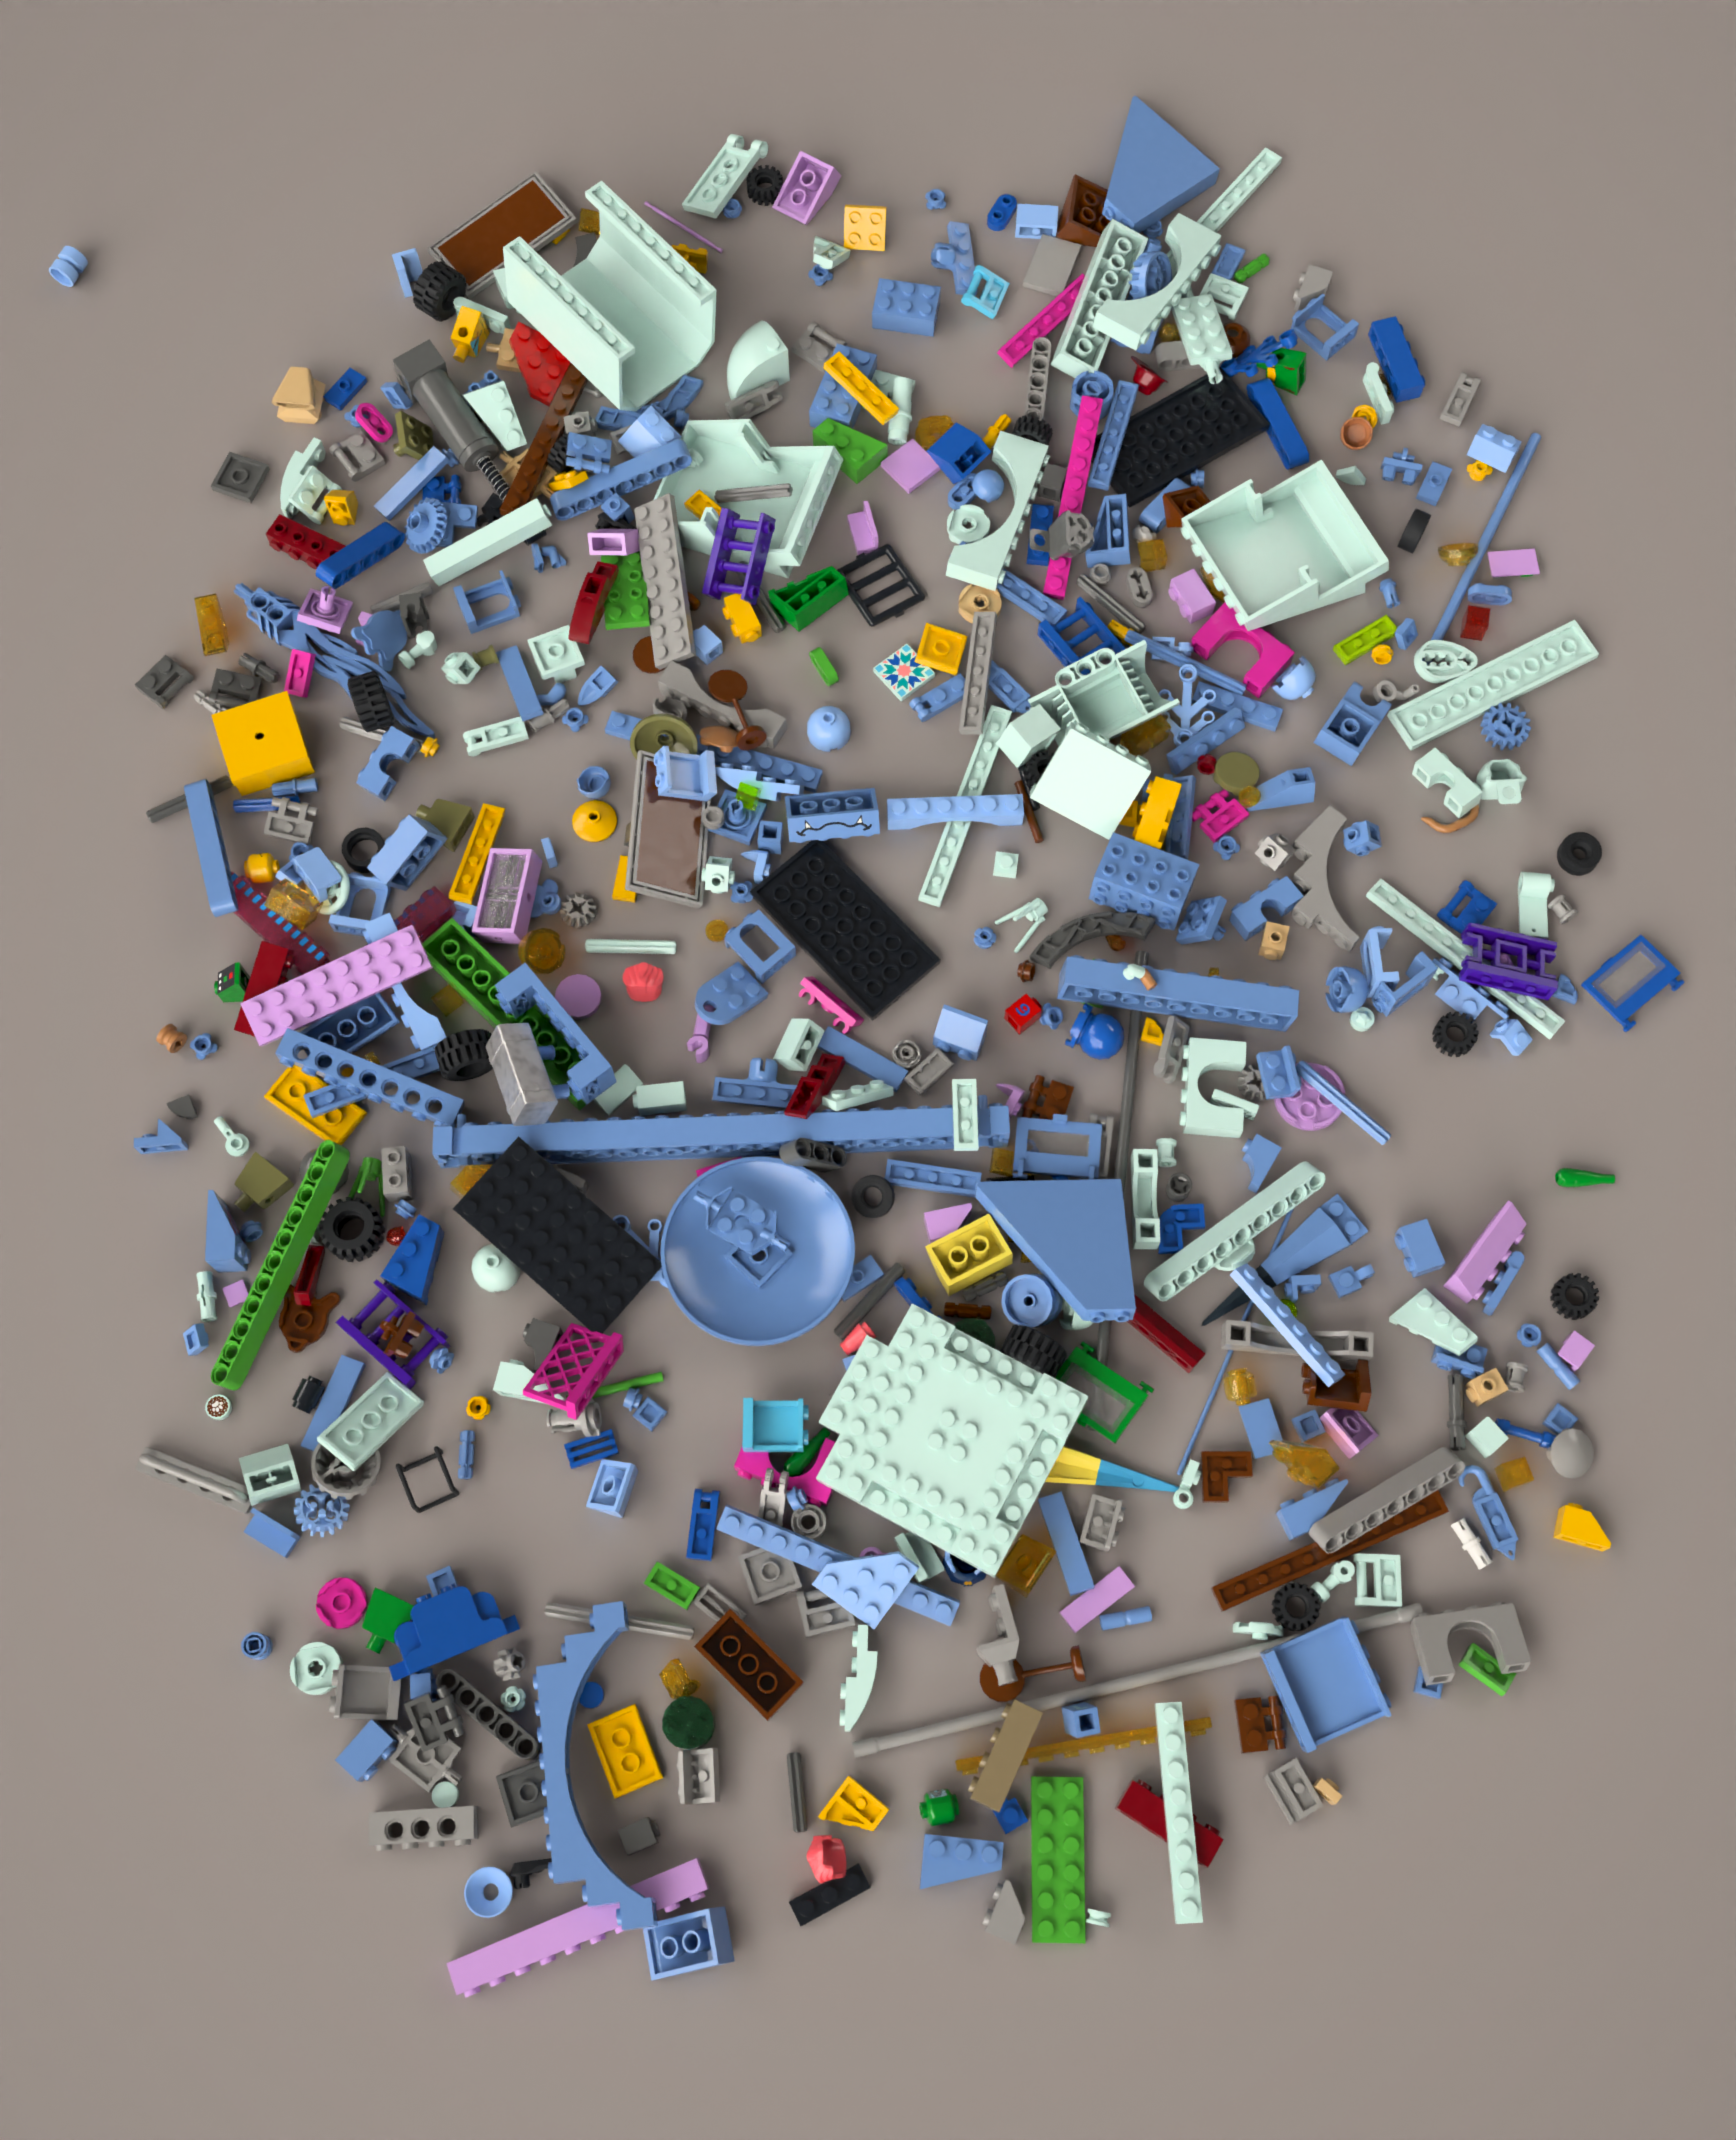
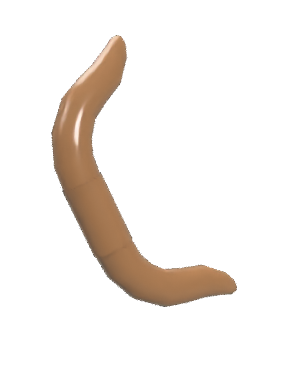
[1421,804,1479,833]

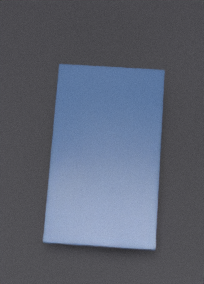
[1238,1398,1286,1459]

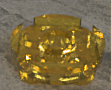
[915,415,954,452]

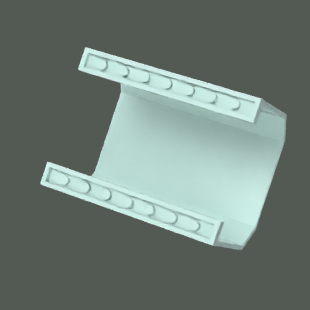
[503,181,717,411]

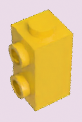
[722,594,762,644]

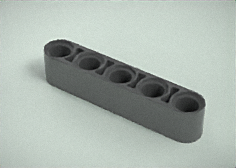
[436,1669,540,1760]

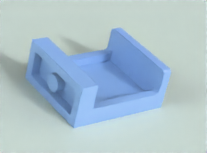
[654,746,717,801]

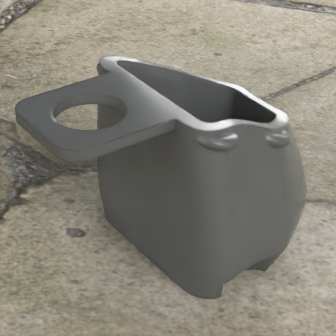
[1029,510,1094,560]

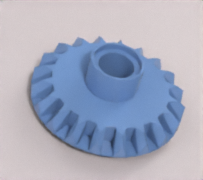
[404,497,447,554]

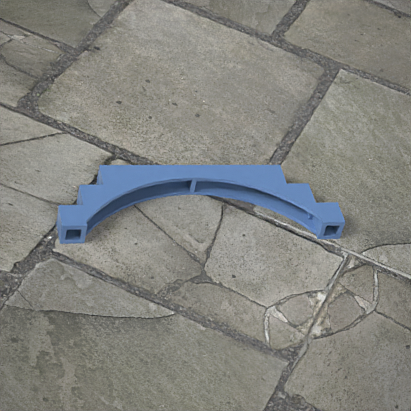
[533,1601,658,1931]

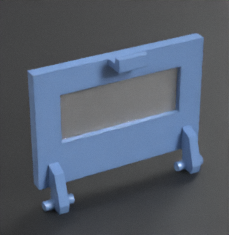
[1013,1114,1102,1180]

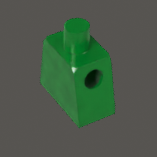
[362,1587,414,1654]

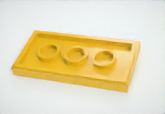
[264,1065,368,1145]

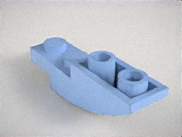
[715,763,804,801]

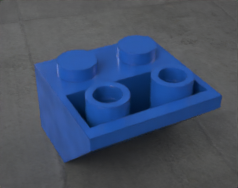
[927,422,992,484]

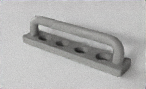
[135,1447,252,1514]

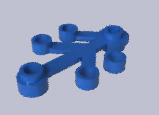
[1220,329,1298,377]

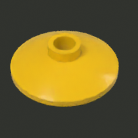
[572,800,617,842]

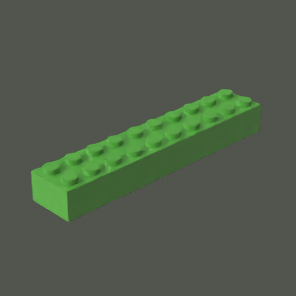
[422,918,586,1111]

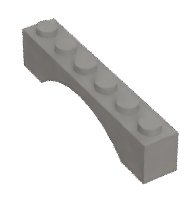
[658,661,787,749]
[1221,1320,1374,1361]

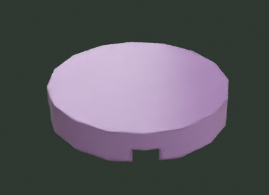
[555,974,602,1020]

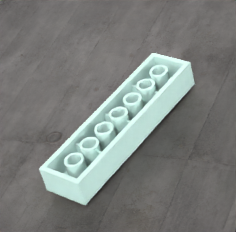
[1050,219,1148,378]

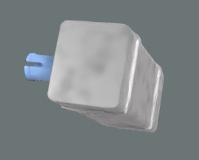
[485,1023,570,1126]

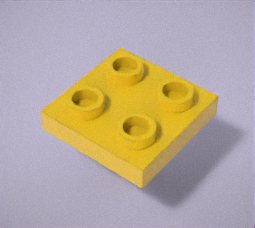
[844,204,886,251]

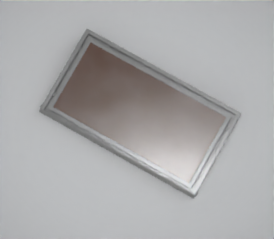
[427,171,578,300]
[625,750,711,909]

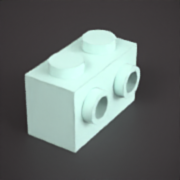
[773,1018,825,1071]

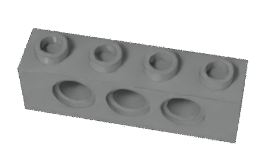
[368,1806,478,1851]

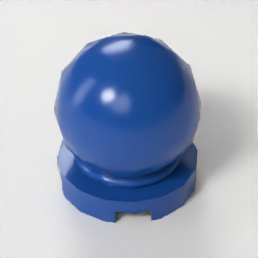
[1064,1003,1125,1060]

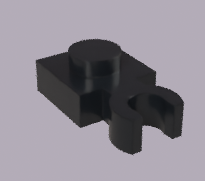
[477,493,504,527]

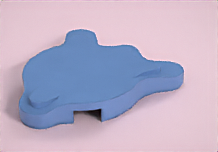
[351,610,407,672]

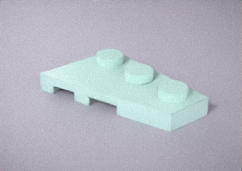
[1389,1288,1478,1356]

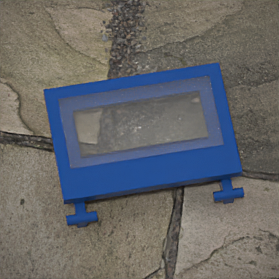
[1581,934,1684,1032]

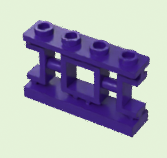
[1459,923,1558,1000]

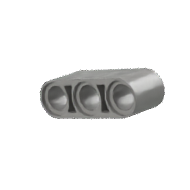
[1155,341,1202,371]

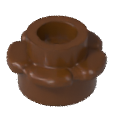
[1017,960,1036,982]

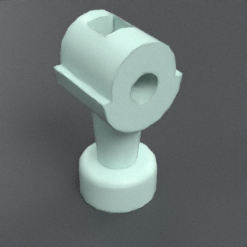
[398,631,438,669]
[1310,1560,1355,1603]

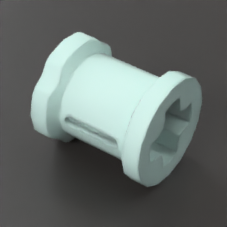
[1156,1138,1177,1167]

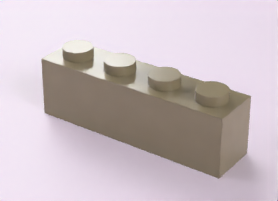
[968,1699,1043,1813]

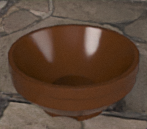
[1222,322,1250,358]

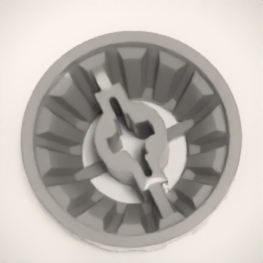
[311,1443,380,1500]

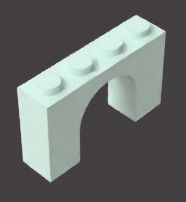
[1179,1037,1246,1138]

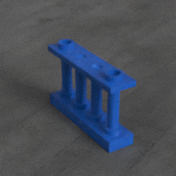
[1037,597,1126,675]

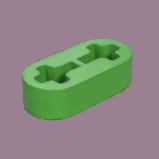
[809,647,839,687]

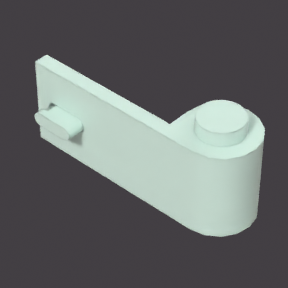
[1518,871,1555,939]

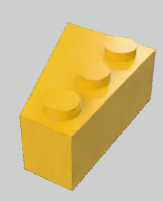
[1132,776,1182,850]

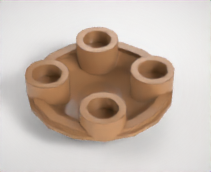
[699,726,738,753]

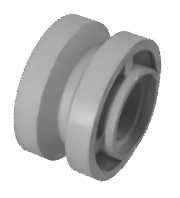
[791,1504,826,1541]

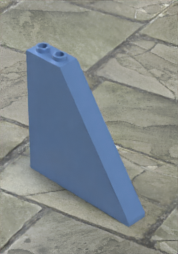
[1102,96,1220,233]
[975,1179,1136,1323]

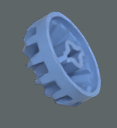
[1129,251,1172,300]

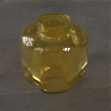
[1223,1368,1257,1406]

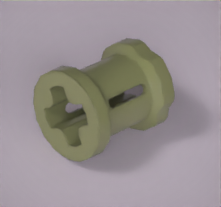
[471,645,499,671]

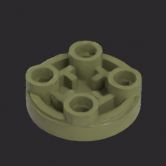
[1213,752,1260,796]

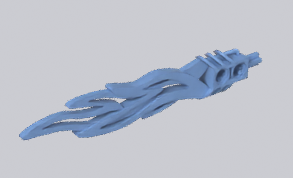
[234,583,435,738]

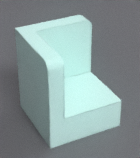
[1465,1417,1509,1458]

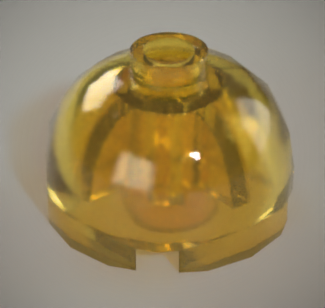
[518,928,566,974]

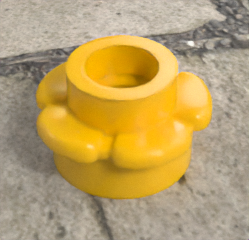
[1371,644,1393,665]
[420,736,440,758]
[466,1396,491,1420]

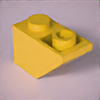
[324,490,358,526]

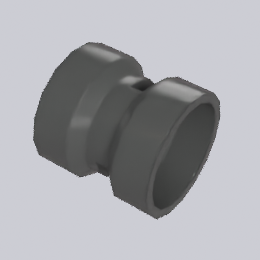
[1166,1173,1192,1202]

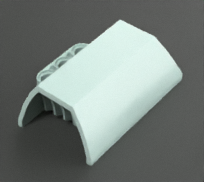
[1028,640,1180,746]

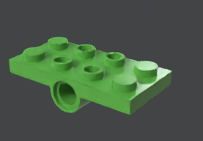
[601,551,650,630]

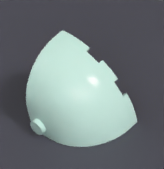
[727,320,790,400]

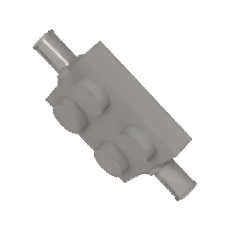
[388,1723,463,1793]

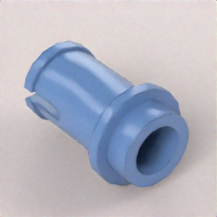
[1379,578,1401,608]

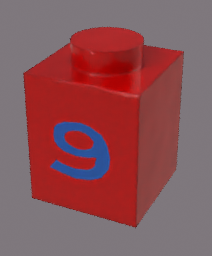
[1004,994,1042,1035]

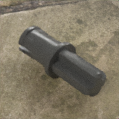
[238,653,280,683]

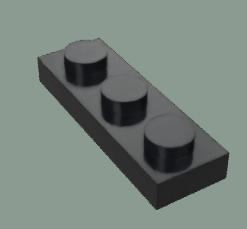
[789,1863,871,1927]

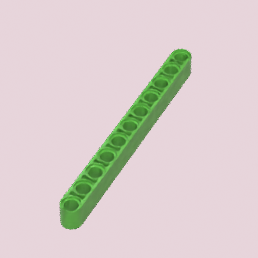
[211,1140,350,1391]

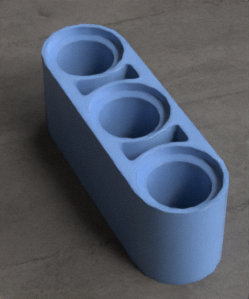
[1139,477,1190,534]

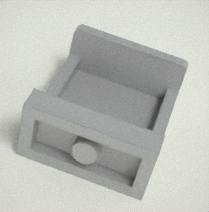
[329,1664,401,1721]

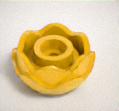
[1352,405,1378,429]

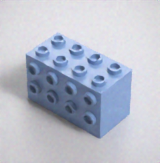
[1089,832,1200,931]

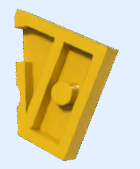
[818,1775,890,1831]

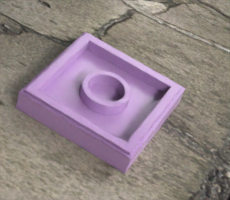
[881,438,940,494]

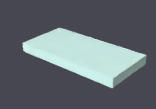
[317,1372,424,1472]

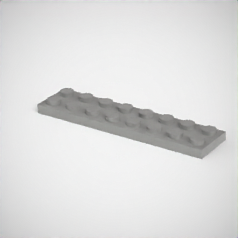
[634,493,696,670]

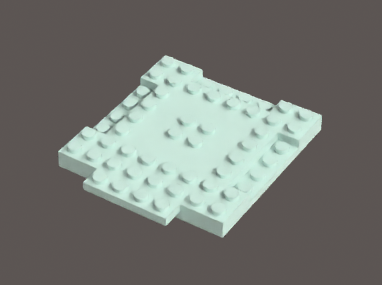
[816,1304,1089,1578]

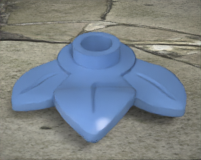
[530,879,561,918]

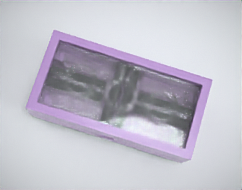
[472,848,542,944]

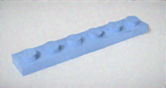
[1230,1263,1346,1387]

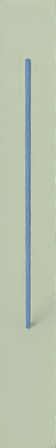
[1177,1208,1294,1475]

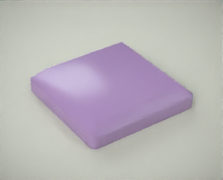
[223,1280,249,1308]

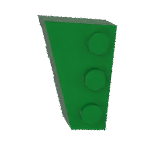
[768,566,849,632]

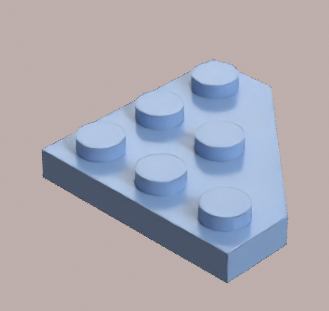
[812,1551,919,1629]

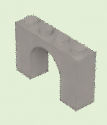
[1410,1602,1531,1686]

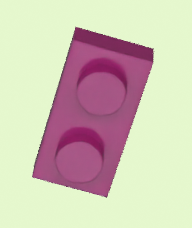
[284,649,316,698]

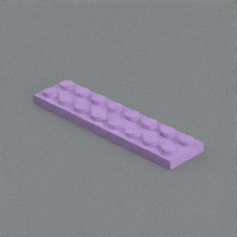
[240,925,433,1047]

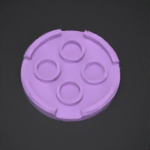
[1274,1062,1345,1131]

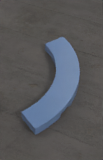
[595,375,703,431]

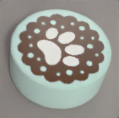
[205,1394,232,1420]

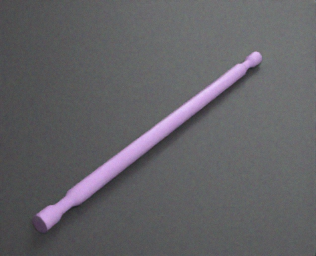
[644,201,723,253]

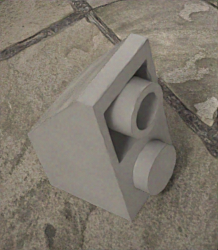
[1293,264,1333,311]
[982,1880,1025,1945]

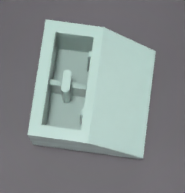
[239,1444,301,1506]

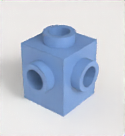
[1343,820,1382,856]

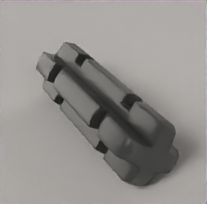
[962,1272,1009,1302]

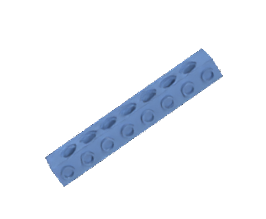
[275,1028,465,1127]

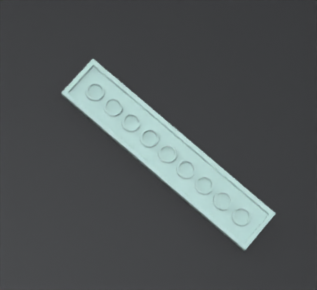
[1387,620,1599,751]

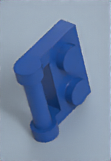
[1437,880,1497,934]

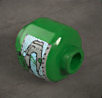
[919,1789,959,1826]

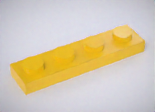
[823,351,899,425]

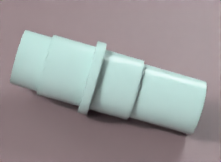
[888,377,913,445]

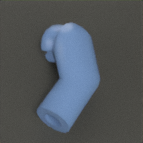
[537,683,566,706]

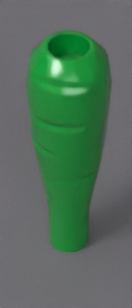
[1555,1168,1615,1187]
[783,1427,830,1477]

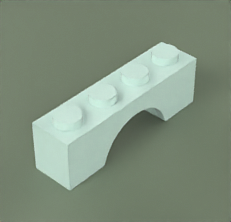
[1130,1149,1160,1249]

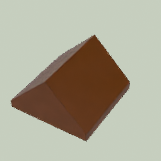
[1163,485,1211,528]

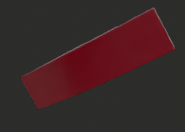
[784,1053,845,1119]

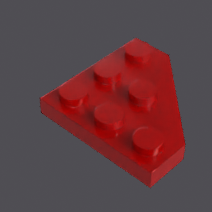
[509,321,571,407]

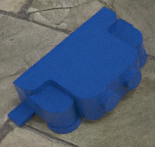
[389,1583,520,1681]

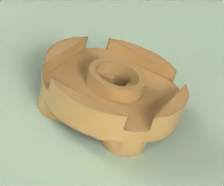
[958,584,1002,624]

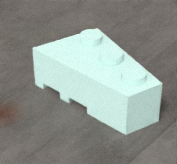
[462,380,527,451]

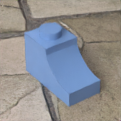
[1242,1134,1282,1193]

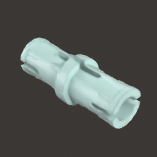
[196,1271,217,1322]

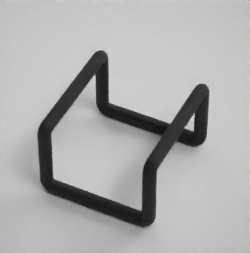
[396,1446,459,1513]

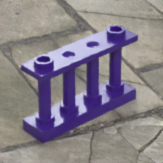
[702,508,776,605]
[335,1279,451,1390]

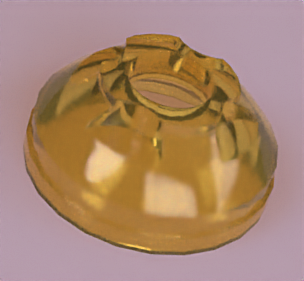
[1438,543,1479,566]

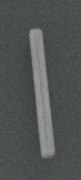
[545,1602,694,1640]

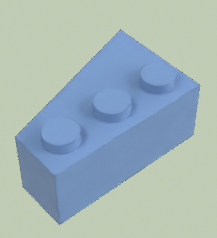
[1085,494,1131,568]
[920,1834,1004,1889]

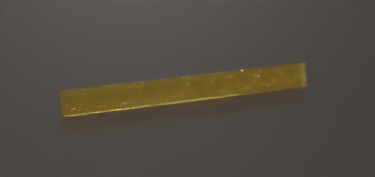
[954,1717,1212,1776]

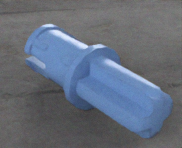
[272,777,318,797]

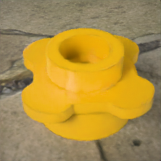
[1467,460,1493,481]

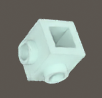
[441,652,481,684]
[702,856,735,894]

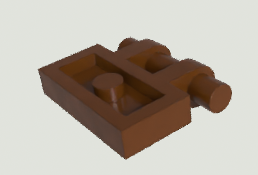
[1022,1075,1074,1120]
[1234,1696,1287,1753]

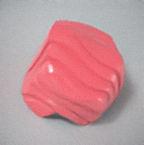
[623,962,663,1002]
[806,1835,847,1884]

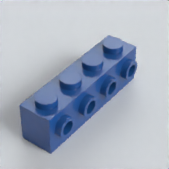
[1368,316,1425,403]

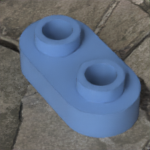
[948,473,977,510]
[1468,583,1512,606]

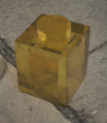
[1494,1456,1534,1492]

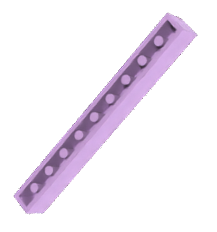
[446,1858,709,1998]

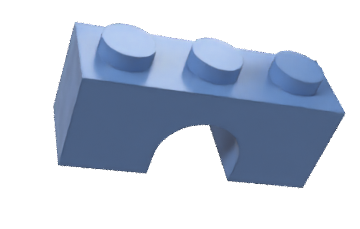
[356,726,420,801]
[1229,876,1304,941]

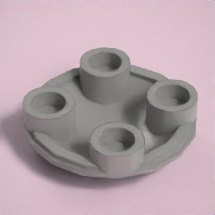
[1546,1428,1594,1479]

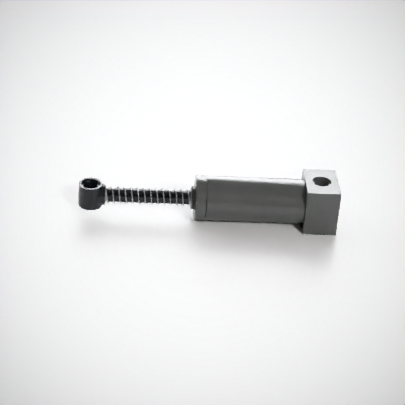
[393,339,547,546]

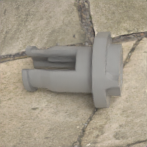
[546,1398,602,1437]

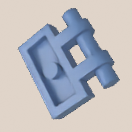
[566,432,612,474]

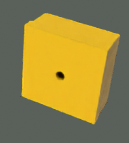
[211,691,315,796]

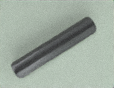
[787,1752,808,1833]

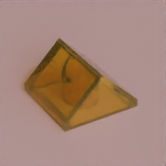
[996,1534,1056,1598]

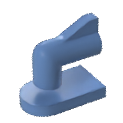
[531,543,566,573]

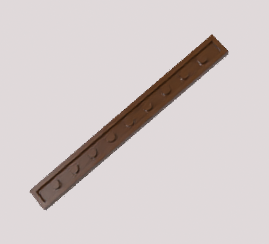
[500,363,588,516]
[1211,1490,1449,1612]

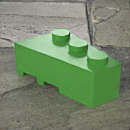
[813,418,888,484]

